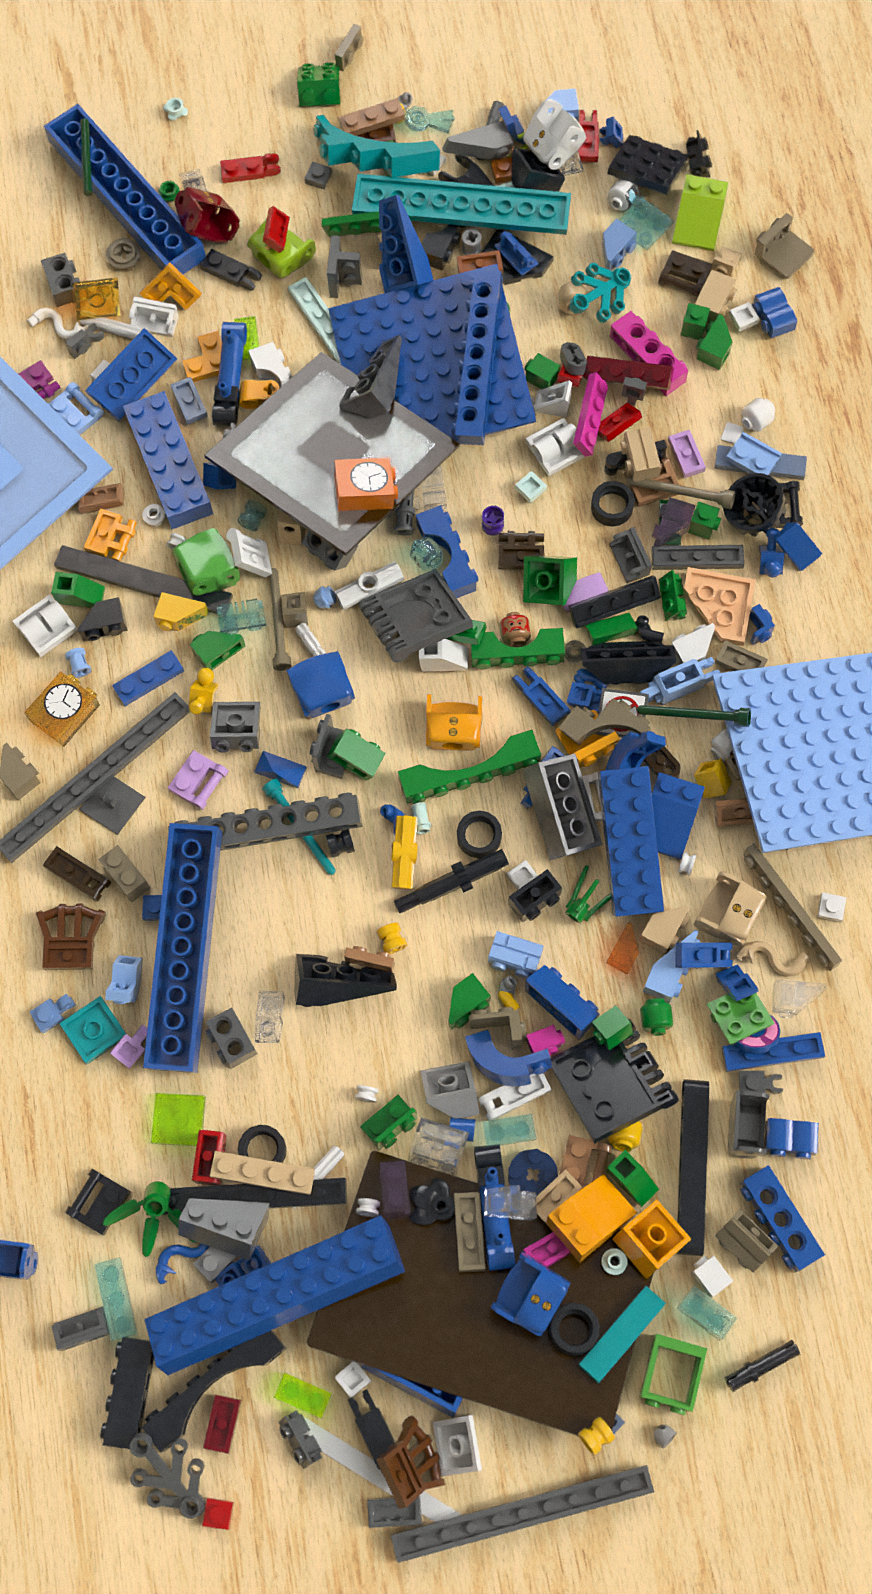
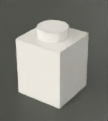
[691,1256,733,1298]

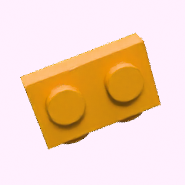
[556,710,620,768]

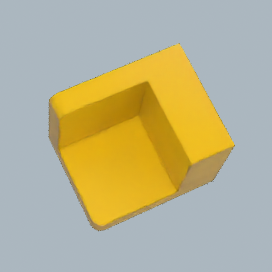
[694,758,732,798]

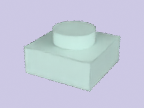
[515,471,547,503]

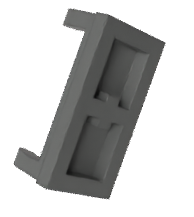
[609,527,652,583]
[52,1306,112,1351]

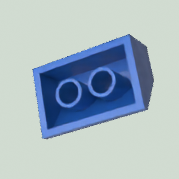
[525,965,600,1040]

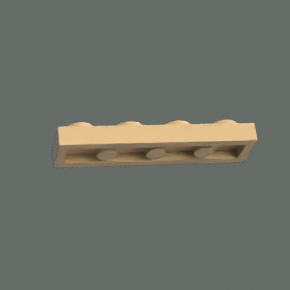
[210,1151,315,1195]

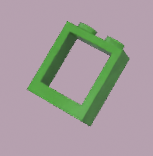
[639,1334,707,1416]

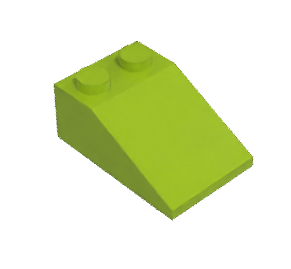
[672,174,729,251]

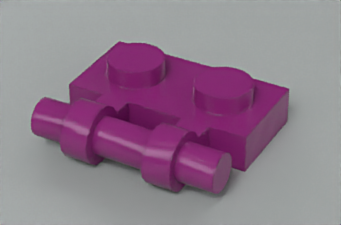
[18,360,61,399]

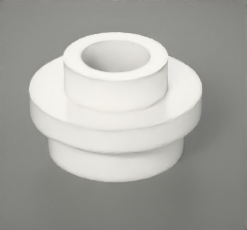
[142,504,165,526]

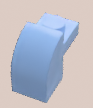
[105,955,142,1004]

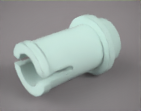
[411,802,432,834]

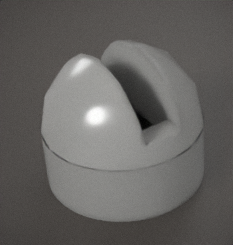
[654,1424,677,1449]

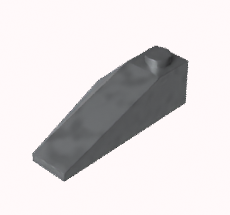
[339,335,402,418]

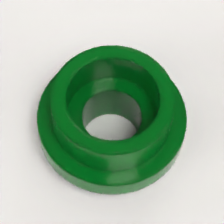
[159,181,180,202]

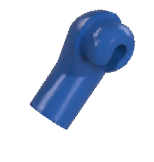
[380,804,404,835]

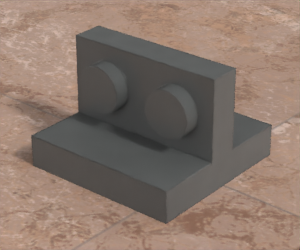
[327,236,362,298]

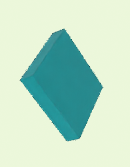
[59,996,126,1065]

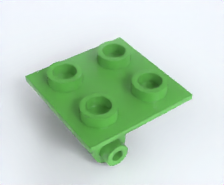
[707,993,775,1045]

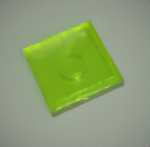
[151,1093,206,1146]

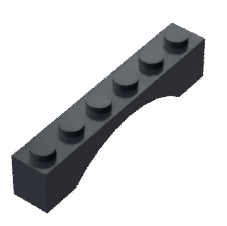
[142,1330,287,1453]

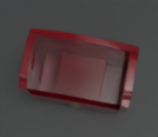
[175,186,240,243]

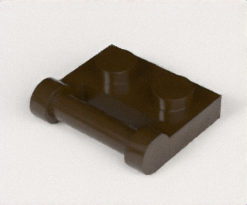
[658,250,712,297]

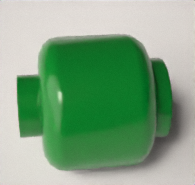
[640,998,674,1036]

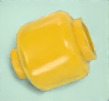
[608,1121,643,1152]

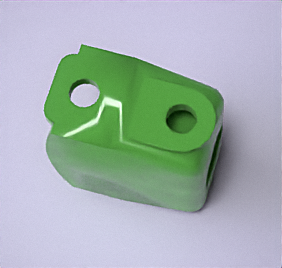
[172,528,240,595]

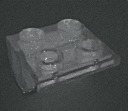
[408,1117,469,1176]

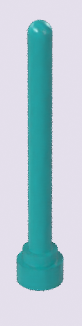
[262,778,336,875]

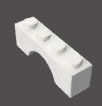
[249,342,292,388]

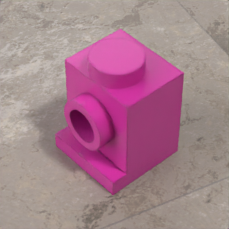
[526,1024,566,1055]

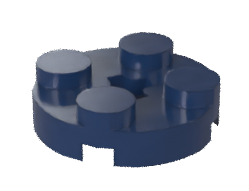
[508,1149,558,1200]

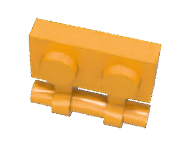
[83,509,137,561]

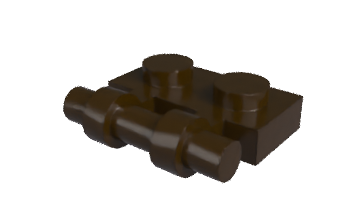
[498,531,544,570]

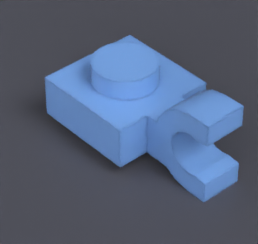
[30,994,76,1033]

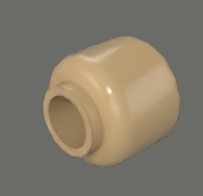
[558,282,587,315]

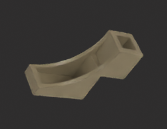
[559,698,651,745]

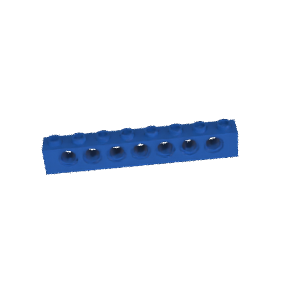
[452,270,503,446]

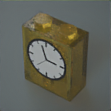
[24,671,100,747]

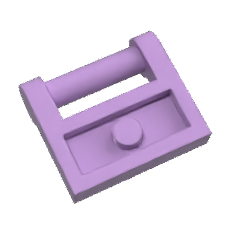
[168,750,229,810]

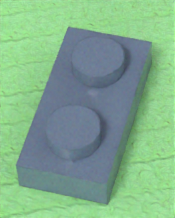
[170,377,208,425]

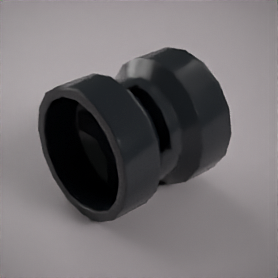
[326,829,355,858]

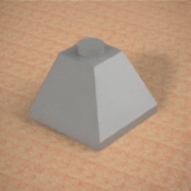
[421,1061,480,1119]

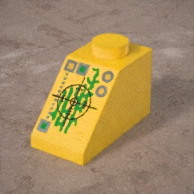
[153,592,208,631]

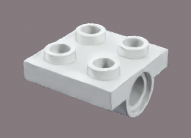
[526,418,585,476]
[13,594,78,657]

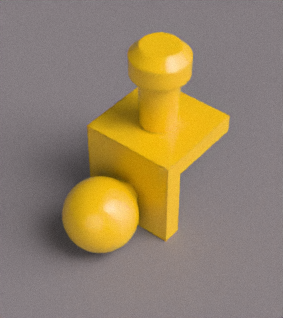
[189,668,219,715]

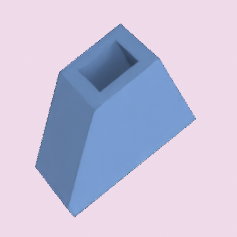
[602,218,637,271]

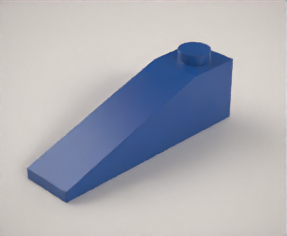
[379,195,433,293]

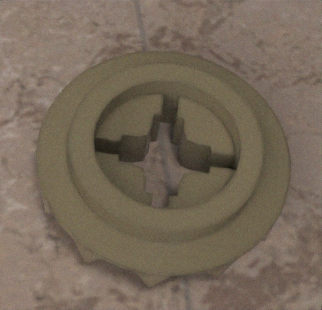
[106,239,141,270]

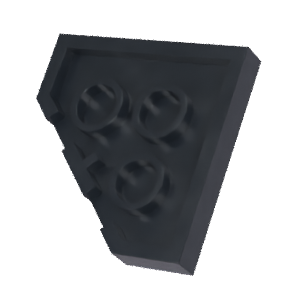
[481,229,553,285]

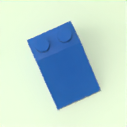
[652,772,705,860]

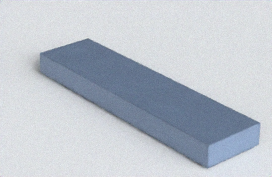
[714,445,807,480]

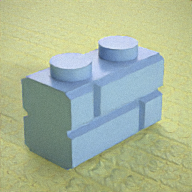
[488,931,543,979]

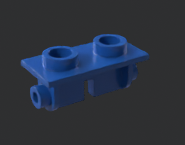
[494,231,538,276]

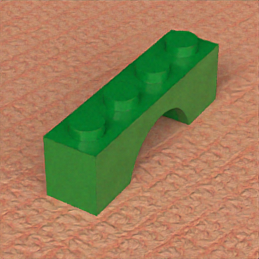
[471,628,565,669]

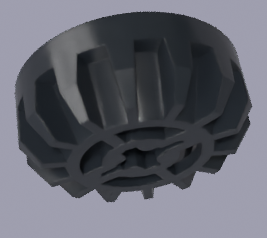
[723,473,787,536]

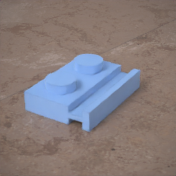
[726,432,782,475]

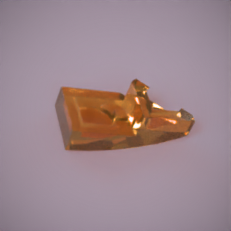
[606,922,640,974]

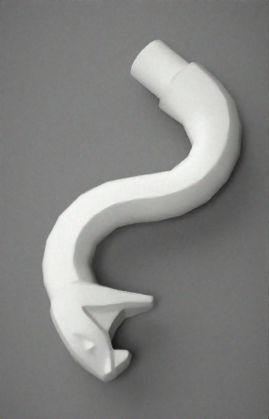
[27,308,88,339]

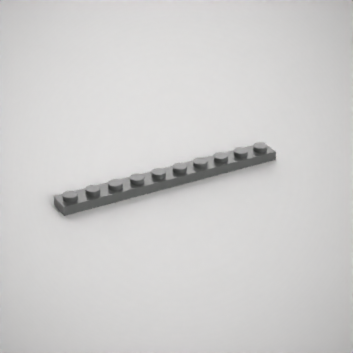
[0,692,190,863]
[391,1465,654,1563]

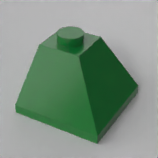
[523,556,577,605]

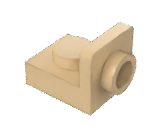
[711,246,742,277]

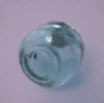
[410,537,443,571]

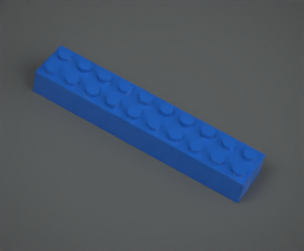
[44,104,206,274]
[143,823,222,1073]
[144,1215,405,1375]

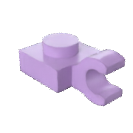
[110,1024,147,1069]

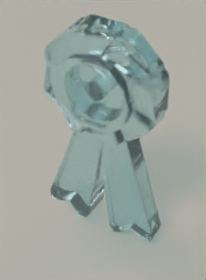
[405,106,455,134]

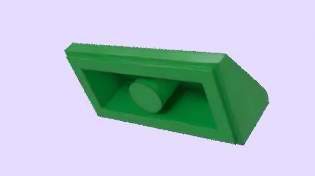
[585,612,637,645]

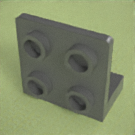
[309,714,345,779]

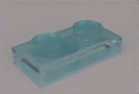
[483,1114,536,1146]

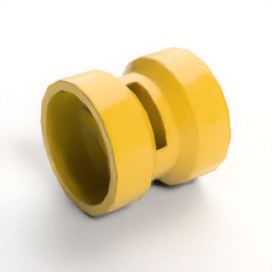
[376,922,407,954]
[578,1417,615,1456]

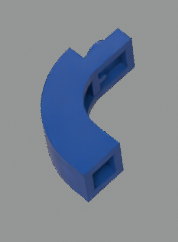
[605,731,666,771]
[465,1030,552,1086]

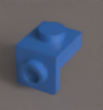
[749,604,775,645]

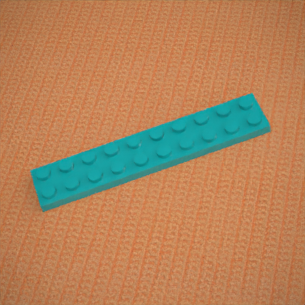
[352,174,571,235]

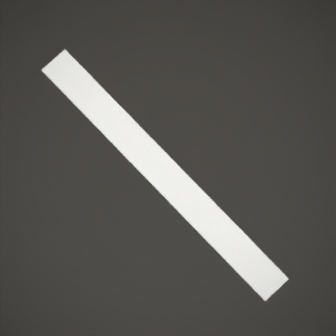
[303,1416,462,1523]

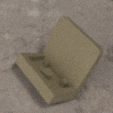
[754,213,814,279]
[469,1007,526,1050]

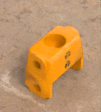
[426,694,482,751]

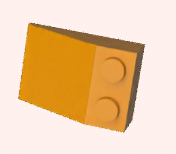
[546,1174,637,1263]

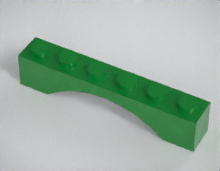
[397,730,541,804]

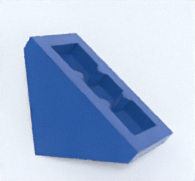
[254,751,307,788]

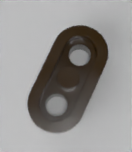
[643,746,681,778]

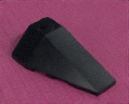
[294,954,397,1007]

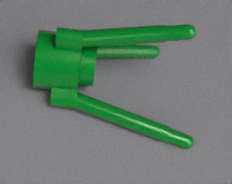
[565,865,611,924]

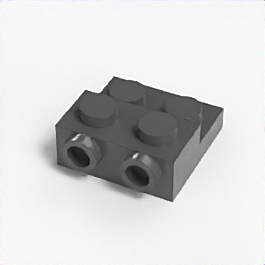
[210,702,261,753]

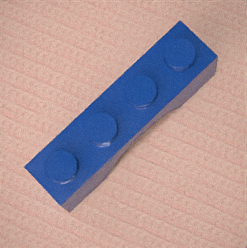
[416,505,479,598]

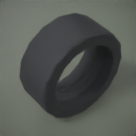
[591,481,635,527]
[457,810,502,858]
[238,1125,287,1163]
[549,1303,600,1356]

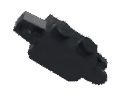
[348,1389,396,1474]

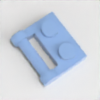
[49,382,104,435]

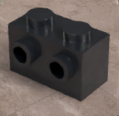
[508,869,562,923]

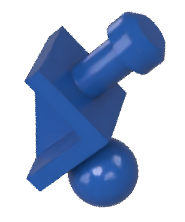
[758,528,784,578]

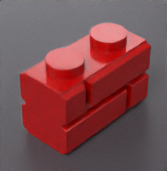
[192,1130,227,1186]

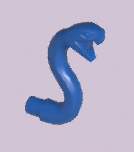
[156,1243,210,1284]

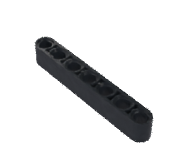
[677,1079,709,1256]

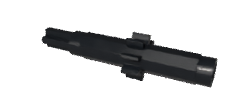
[394,849,509,914]

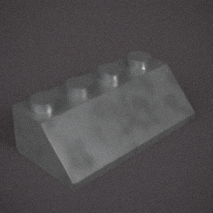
[522,754,603,860]

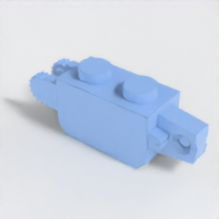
[640,657,720,705]

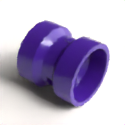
[482,505,504,536]

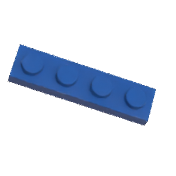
[722,1032,825,1072]

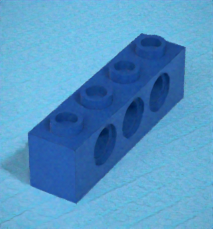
[740,1165,825,1273]

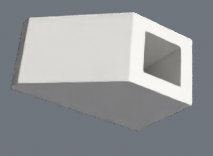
[671,623,715,665]
[419,639,468,672]

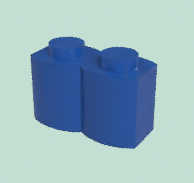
[752,287,797,338]
[765,1118,819,1160]

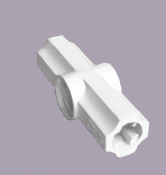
[334,561,404,610]

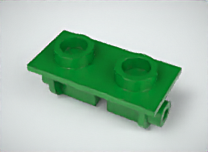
[659,570,687,621]

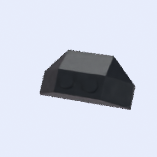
[581,641,676,685]

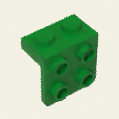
[297,62,341,106]

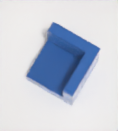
[203,462,236,489]

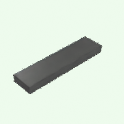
[651,545,744,570]

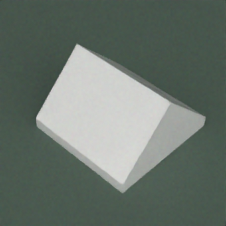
[433,1415,482,1477]

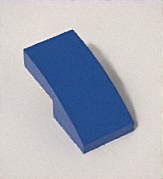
[498,105,525,145]
[566,682,602,713]
[716,964,759,1001]

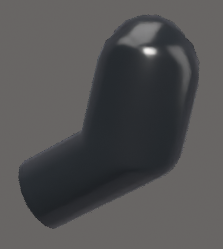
[635,615,664,643]

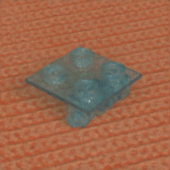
[620,195,675,250]
[217,599,266,634]

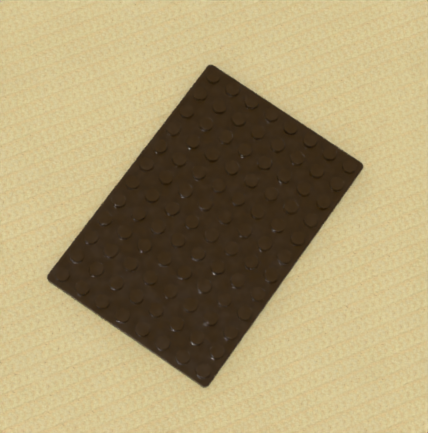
[307,1151,653,1445]

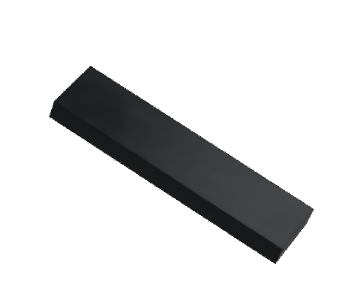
[568,575,661,628]

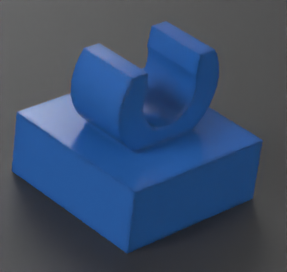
[599,117,623,148]

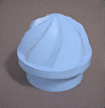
[313,586,336,608]

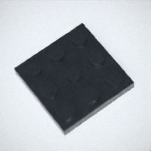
[607,135,688,195]

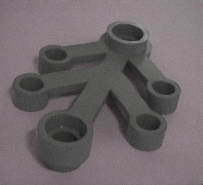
[130,1433,205,1519]

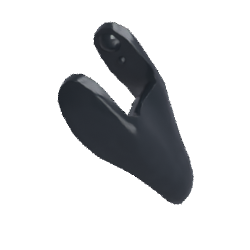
[438,154,494,186]

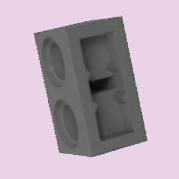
[41,253,83,307]
[302,531,359,571]
[206,1007,257,1068]

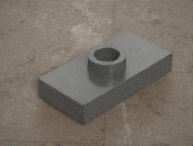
[367,1496,422,1528]

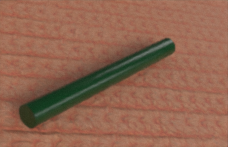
[80,118,92,196]

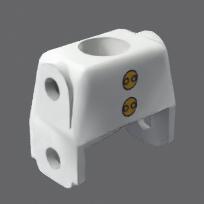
[523,99,586,170]

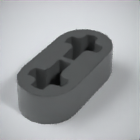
[560,342,587,376]

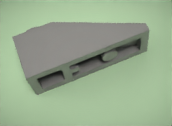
[442,121,514,160]

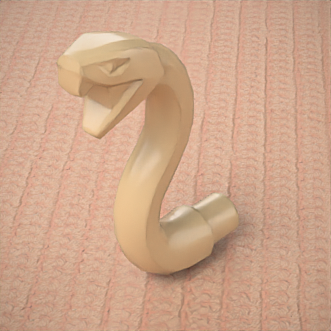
[736,941,810,977]

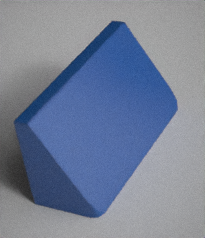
[774,522,822,571]

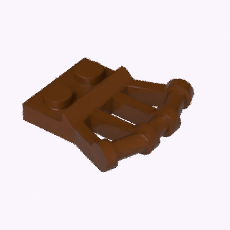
[36,903,106,970]
[376,1416,445,1509]

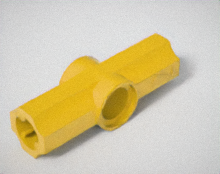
[391,815,418,889]

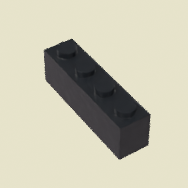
[100,1337,154,1449]

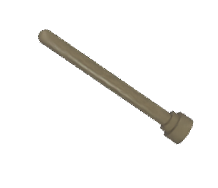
[627,476,735,509]
[269,568,292,671]

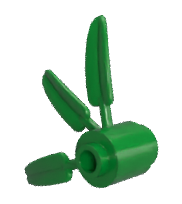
[103,1181,197,1257]

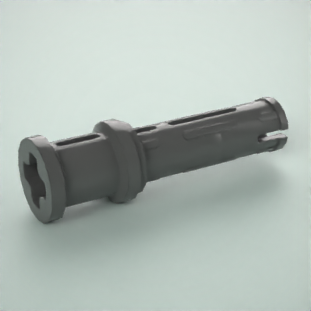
[394,491,416,536]

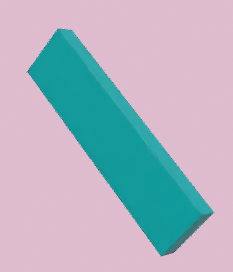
[578,1286,666,1384]

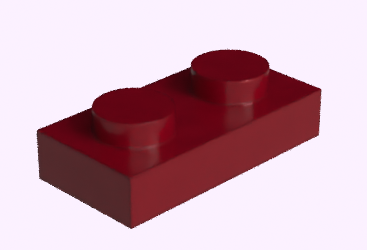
[203,1394,242,1454]

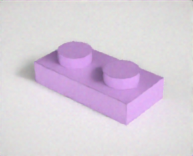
[668,430,706,478]

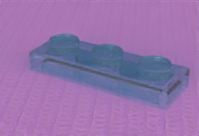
[94,1257,138,1341]

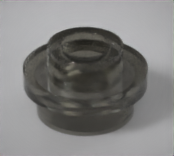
[565,640,586,663]

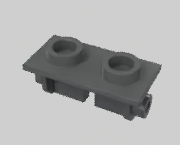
[279,1410,322,1469]

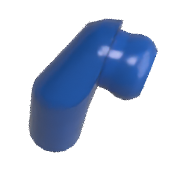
[574,668,609,690]

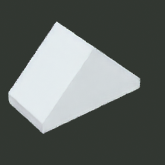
[534,381,572,418]

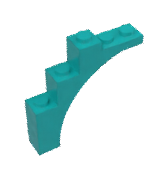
[313,115,440,178]

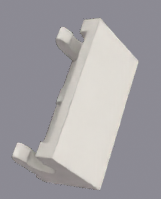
[129,297,179,337]

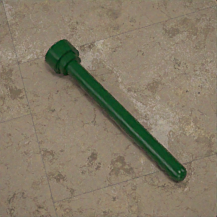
[637,705,751,727]

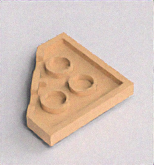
[683,567,756,646]

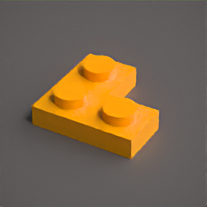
[140,262,202,310]
[182,331,222,383]

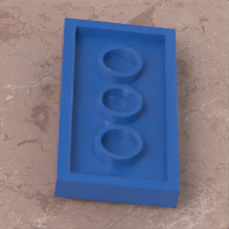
[85,328,177,422]

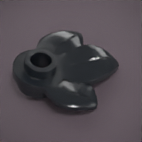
[409,1177,455,1225]

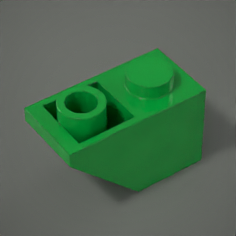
[696,314,733,370]
[51,572,105,608]
[448,973,491,1030]
[606,1150,659,1208]

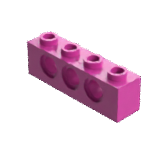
[609,311,689,396]

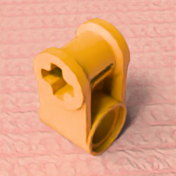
[239,380,280,409]

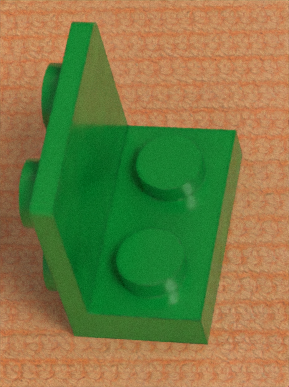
[360,1094,418,1151]

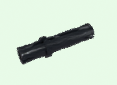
[724,1340,800,1392]

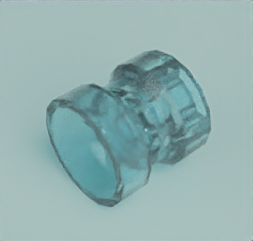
[237,500,267,531]

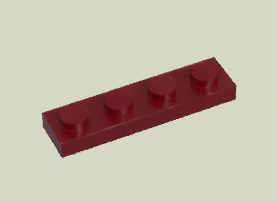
[583,355,674,390]

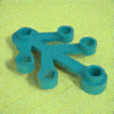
[569,262,631,323]

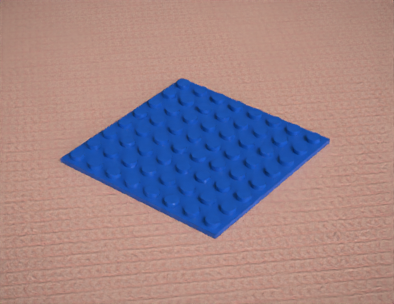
[328,264,536,441]

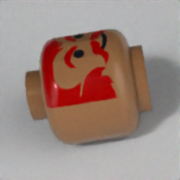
[500,612,531,647]

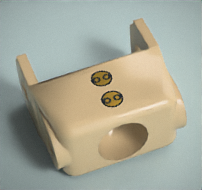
[694,871,767,947]

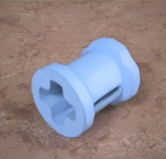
[65,648,91,678]

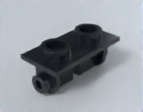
[686,130,712,177]

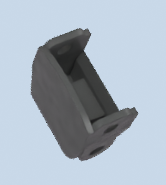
[728,1090,770,1159]

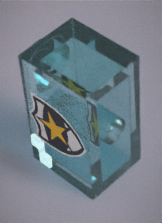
[677,1286,737,1341]

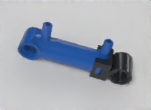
[212,322,247,427]
[474,1144,515,1271]

